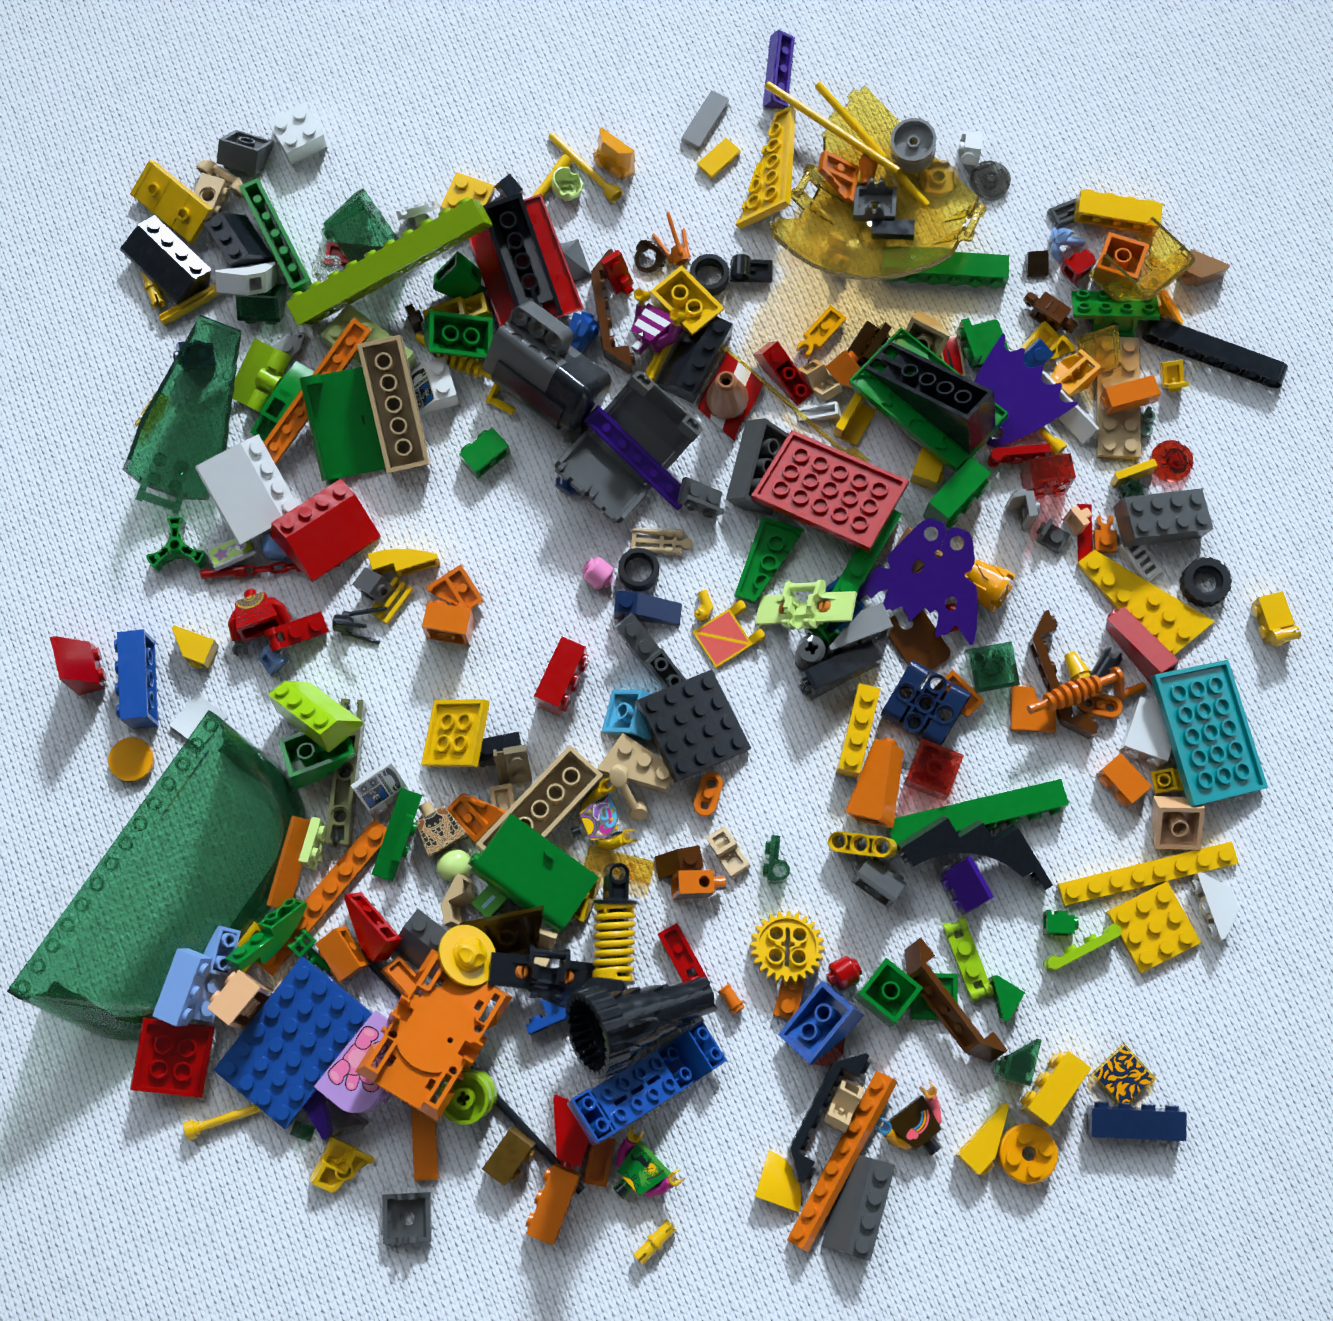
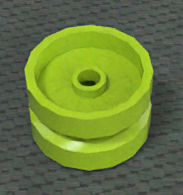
[439,1068,497,1125]

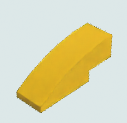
[422,292,493,318]
[368,549,440,577]

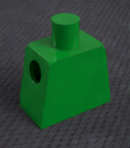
[433,251,486,299]

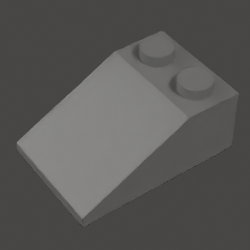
[825,602,893,660]

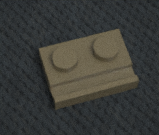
[493,744,532,785]

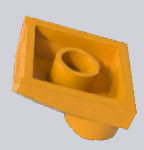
[592,127,635,180]

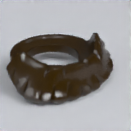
[634,240,666,273]

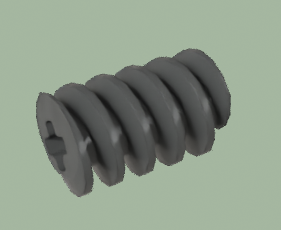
[795,635,825,672]

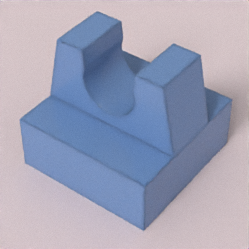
[258,644,289,676]

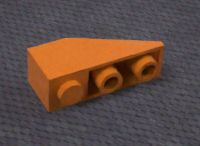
[825,350,861,389]

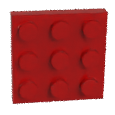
[130,1018,215,1098]

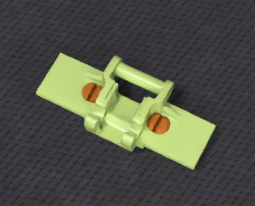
[755,580,857,630]

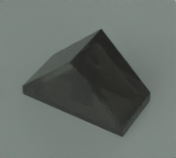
[323,1098,369,1138]

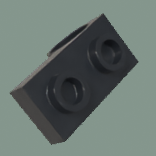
[730,254,773,283]

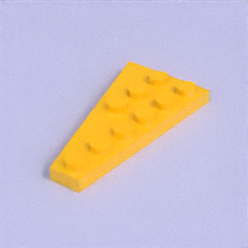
[735,105,796,229]
[1076,550,1215,655]

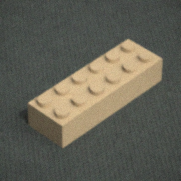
[357,335,432,474]
[476,745,603,852]

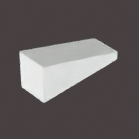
[798,401,842,422]

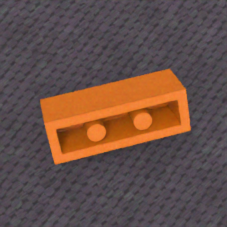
[525,1163,582,1246]

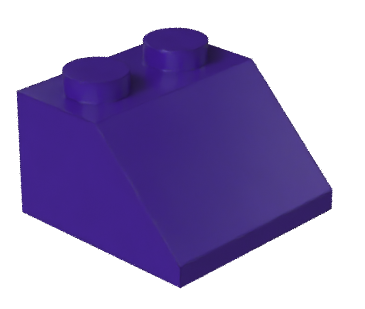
[940,856,994,916]

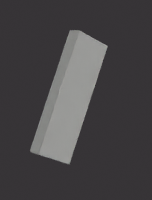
[681,90,729,150]

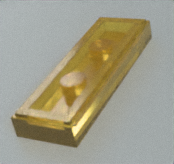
[584,845,655,884]

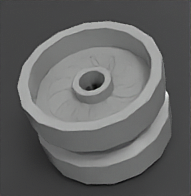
[890,118,937,173]

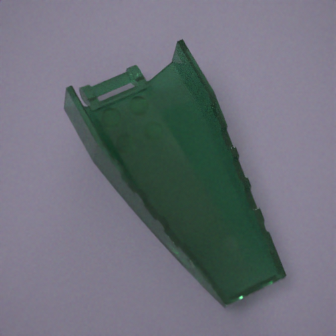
[122,315,242,515]

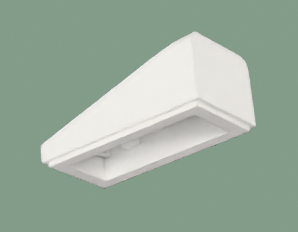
[1118,545,1163,582]

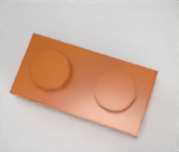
[773,975,807,1020]

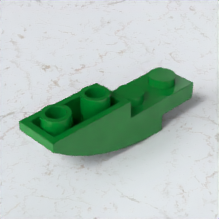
[250,361,314,441]
[225,897,307,971]

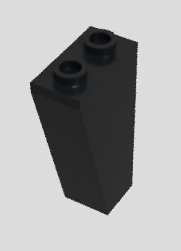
[799,640,882,700]

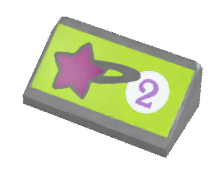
[207,537,256,571]

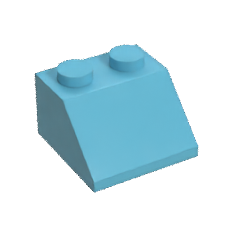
[601,690,651,741]

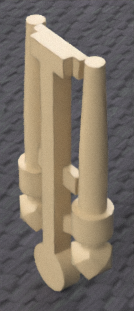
[631,528,693,556]

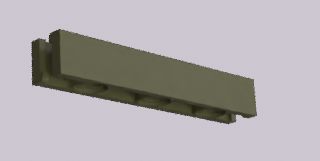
[325,698,367,848]

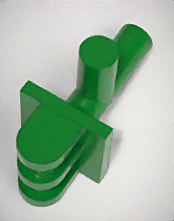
[287,929,330,973]

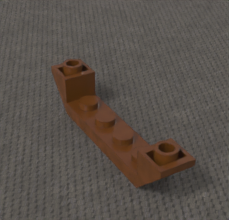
[591,249,636,374]
[1028,610,1098,739]
[904,937,1008,1063]

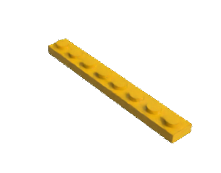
[1057,841,1239,907]

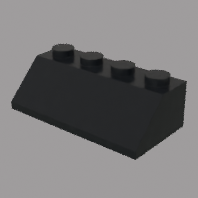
[120,216,211,305]
[656,316,733,404]

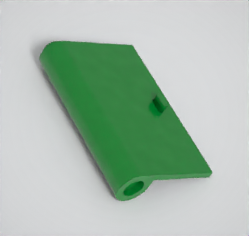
[299,367,386,485]
[468,813,599,934]

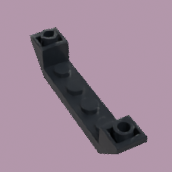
[788,1053,870,1184]

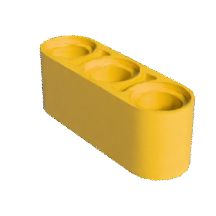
[828,831,898,859]

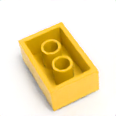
[1019,1050,1092,1127]

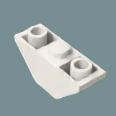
[215,262,278,296]
[1191,872,1239,942]

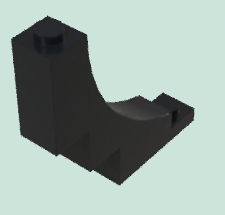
[897,815,1053,890]

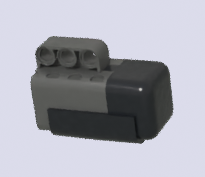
[482,301,612,431]

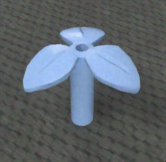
[1049,227,1085,262]

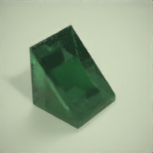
[290,1120,315,1141]

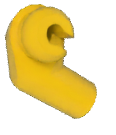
[694,589,714,622]

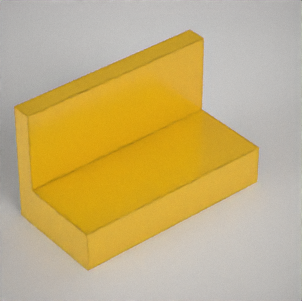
[833,392,876,446]

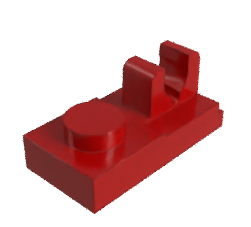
[601,250,634,295]

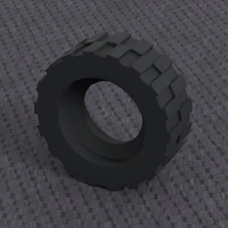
[1179,557,1232,608]

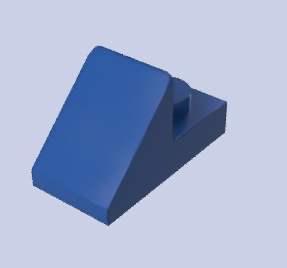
[525,999,566,1035]

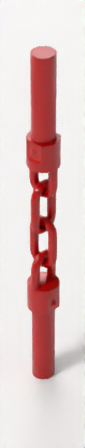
[200,562,341,579]

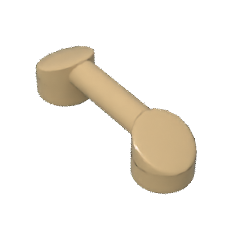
[196,160,243,199]
[609,764,648,820]

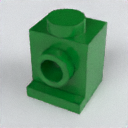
[1043,909,1079,936]

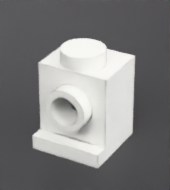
[958,131,983,166]

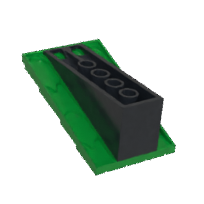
[849,327,1008,472]

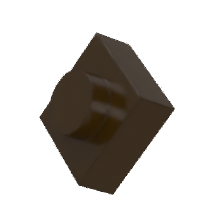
[405,304,424,333]

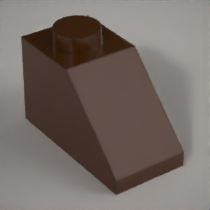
[655,845,704,879]

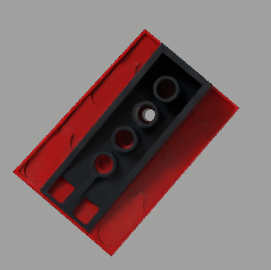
[469,193,584,327]

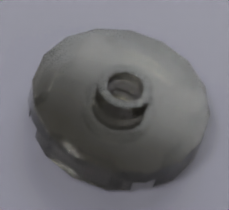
[969,160,1011,201]

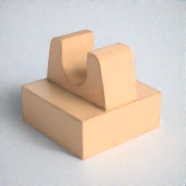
[1062,505,1093,536]

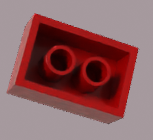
[534,636,589,717]

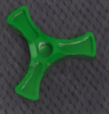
[146,516,208,572]

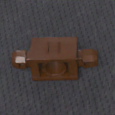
[1023,291,1078,333]

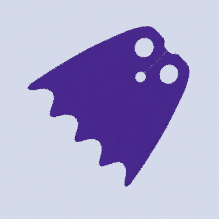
[974,333,1078,447]

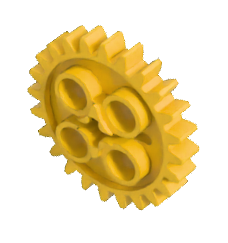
[750,910,825,985]

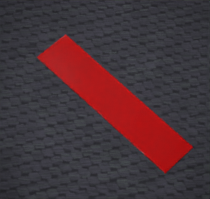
[1077,504,1093,562]

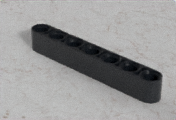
[1142,317,1288,388]

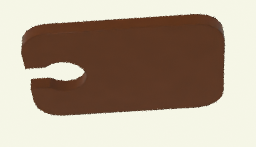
[888,610,950,670]

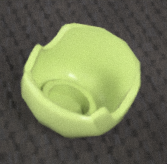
[551,167,583,201]
[436,848,472,882]

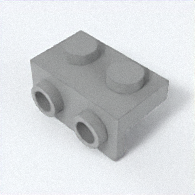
[1005,489,1040,530]

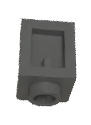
[1036,518,1071,555]

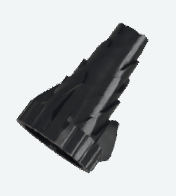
[565,977,718,1079]

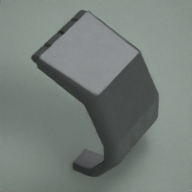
[555,371,703,524]

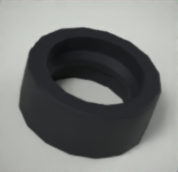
[690,254,729,296]
[618,547,660,592]

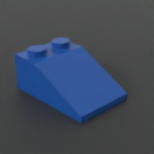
[778,981,864,1065]

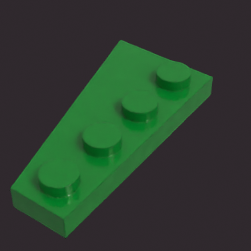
[734,516,804,604]

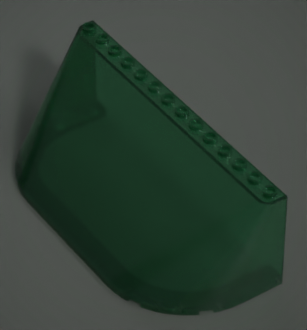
[7,710,306,1041]

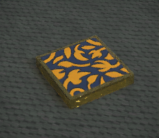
[1089,1043,1157,1106]

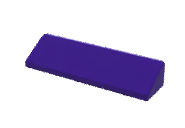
[763,29,795,109]

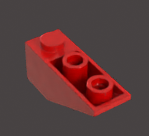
[753,341,814,406]

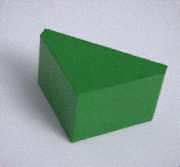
[989,975,1025,1023]

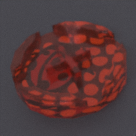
[1149,440,1194,482]

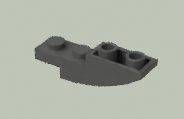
[614,613,686,689]

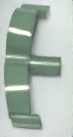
[1141,406,1155,438]

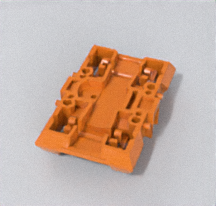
[355,949,512,1122]

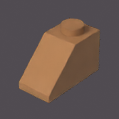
[1177,249,1230,287]

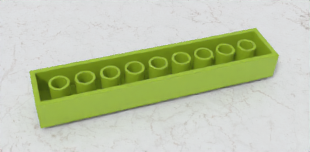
[286,197,493,327]

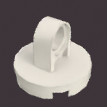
[396,199,438,229]

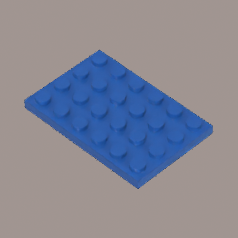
[213,957,373,1129]

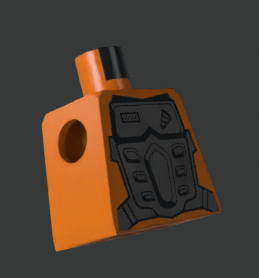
[670,870,726,900]

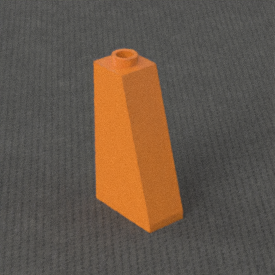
[845,738,904,829]

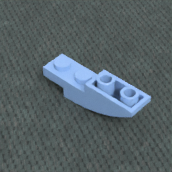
[193,926,241,1023]

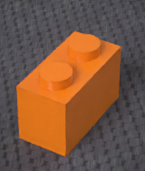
[1096,753,1152,807]
[315,926,370,982]

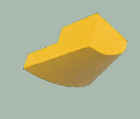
[1019,321,1076,361]
[309,1136,375,1193]

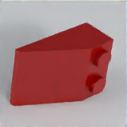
[50,636,107,696]

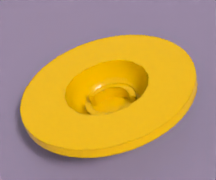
[438,925,496,987]

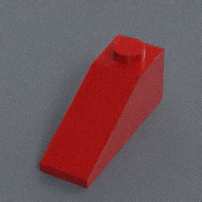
[344,892,402,962]

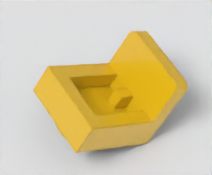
[1159,360,1189,392]

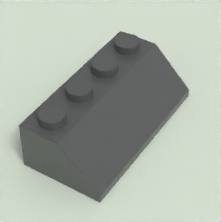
[726,418,789,515]
[395,909,447,986]
[821,1155,895,1261]

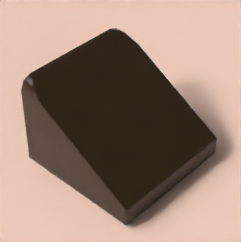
[1025,250,1049,277]

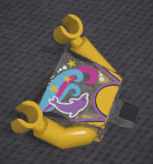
[570,778,637,850]

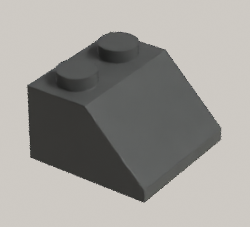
[216,130,274,176]
[851,857,907,909]

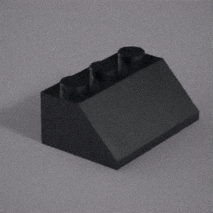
[203,212,274,268]

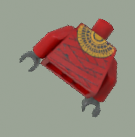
[228,589,292,657]

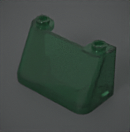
[321,188,398,262]

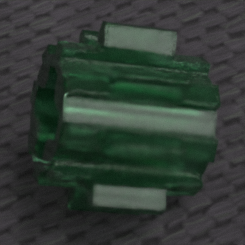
[1118,478,1146,499]

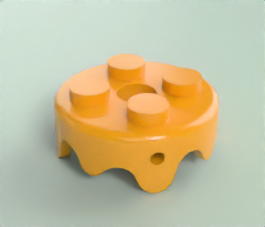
[996,1123,1058,1184]

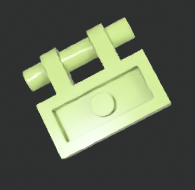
[299,817,327,871]

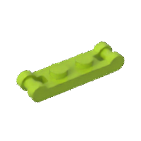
[942,917,994,1003]
[1043,924,1121,972]

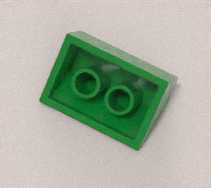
[424,310,493,359]

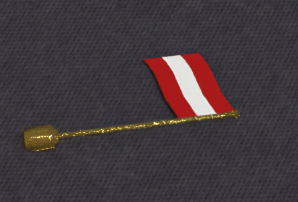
[698,346,871,464]

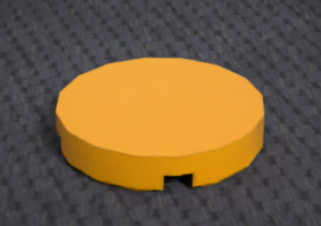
[108,737,155,782]

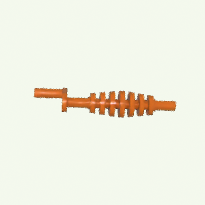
[1027,667,1147,714]

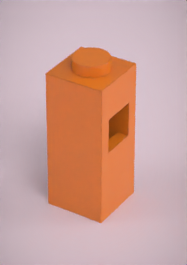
[1099,375,1161,415]

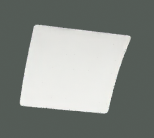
[170,693,227,748]

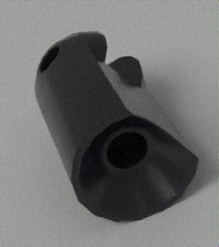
[1090,647,1122,687]

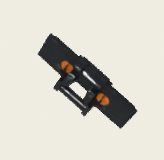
[488,944,595,1001]

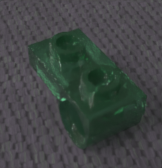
[762,835,790,884]

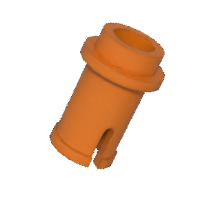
[718,984,745,1015]

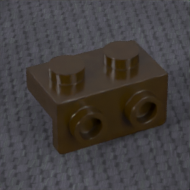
[847,321,892,367]

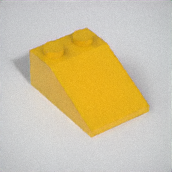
[650,265,724,336]

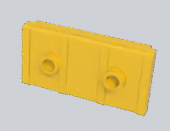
[130,160,214,245]

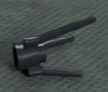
[332,607,388,645]

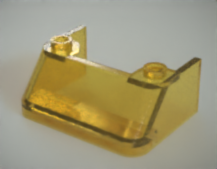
[1089,217,1195,301]

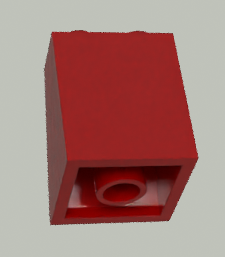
[553,1094,590,1170]

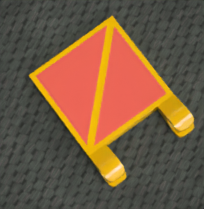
[692,600,765,668]

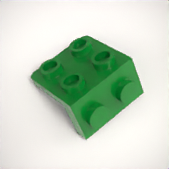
[957,318,1009,368]

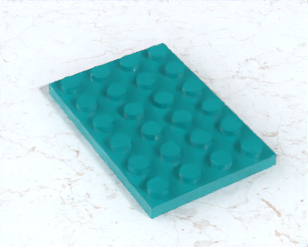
[1150,659,1268,806]

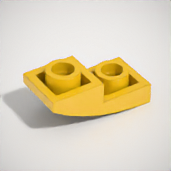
[1150,768,1184,794]

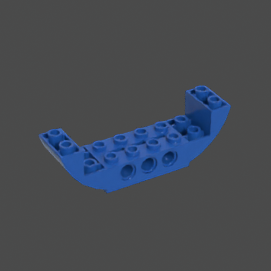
[567,1021,728,1147]

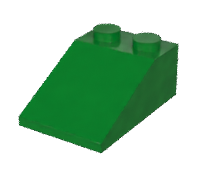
[279,731,356,789]

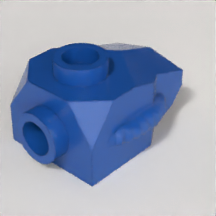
[569,311,599,354]

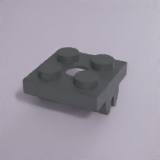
[853,178,897,222]
[382,1192,432,1244]

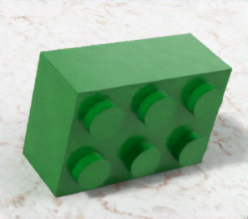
[923,456,991,529]

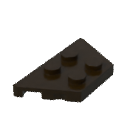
[459,905,544,955]

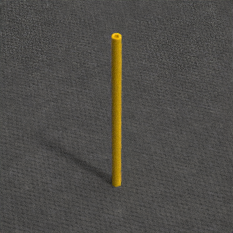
[765,81,901,175]
[814,82,930,209]

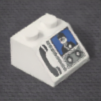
[411,356,459,415]
[351,760,409,815]

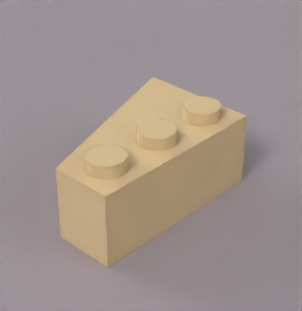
[597,733,674,794]

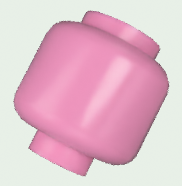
[581,557,615,590]

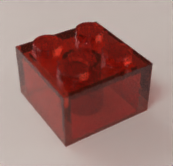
[1020,453,1076,500]
[903,739,964,801]

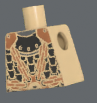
[416,801,468,860]

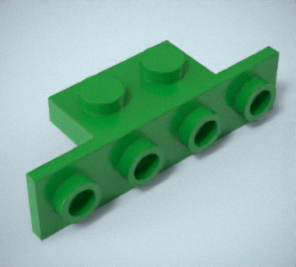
[371,788,422,881]

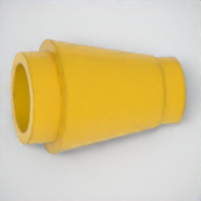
[1064,651,1091,681]

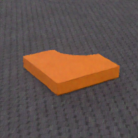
[1010,686,1056,733]

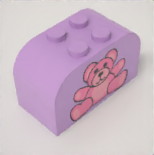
[314,1010,395,1114]

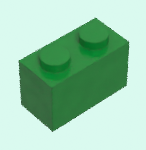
[459,427,510,480]

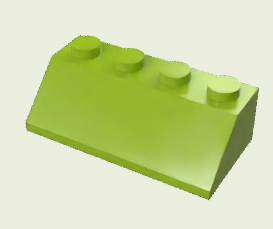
[268,681,364,752]

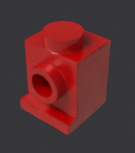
[1060,249,1096,285]

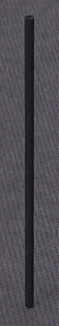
[361,949,585,1195]

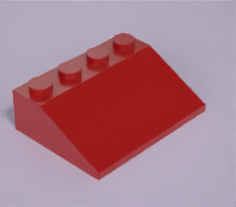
[270,479,381,583]

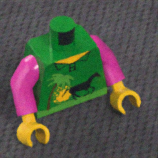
[613,1125,685,1199]

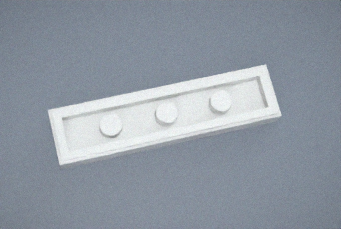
[1042,370,1100,444]

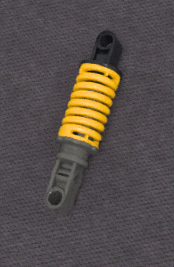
[592,863,637,991]

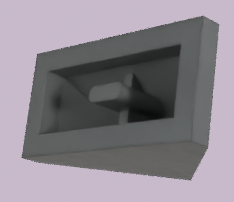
[560,239,591,282]

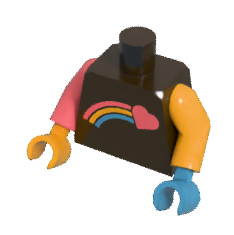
[874,1081,942,1156]

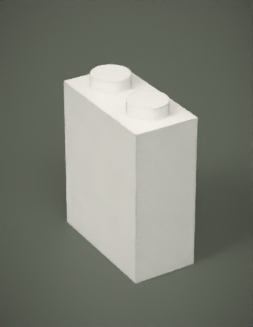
[1120,696,1172,766]

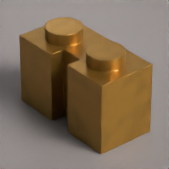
[482,1126,536,1186]

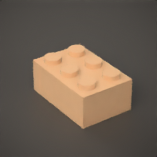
[207,970,273,1031]

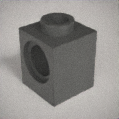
[352,567,393,604]

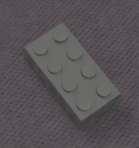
[1113,488,1214,547]

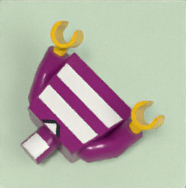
[631,289,686,355]

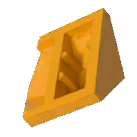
[1050,349,1102,397]

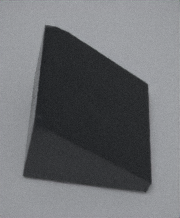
[494,173,523,198]

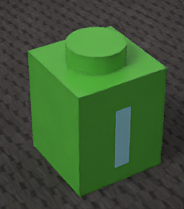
[471,885,508,917]

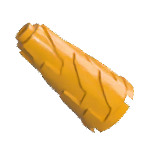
[938,548,1016,613]

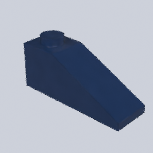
[614,590,682,626]

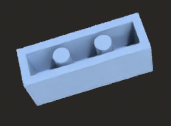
[152,948,212,1026]

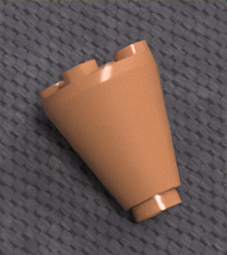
[706,371,749,419]

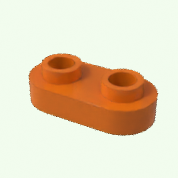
[1077,693,1123,719]
[694,772,723,817]

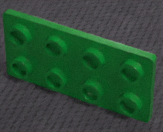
[1071,290,1160,337]

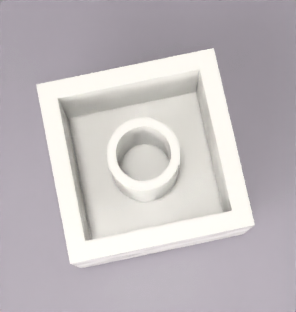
[268,103,327,166]

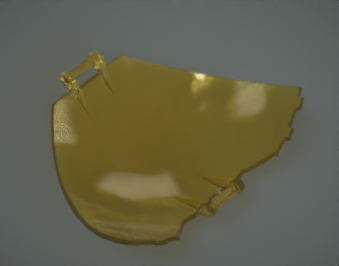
[770,85,987,281]

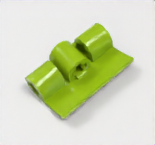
[227,339,292,412]

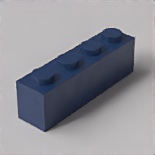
[1086,1101,1187,1141]

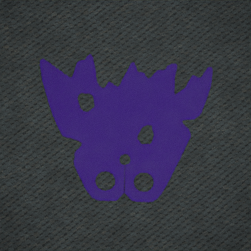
[856,518,978,645]

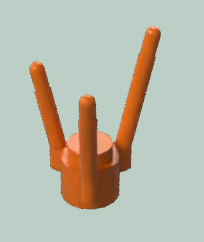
[652,212,691,266]

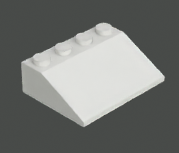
[195,434,298,545]

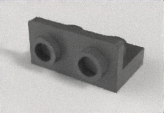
[677,477,724,518]

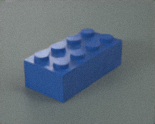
[114,629,159,729]

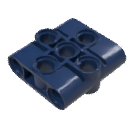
[880,660,972,749]

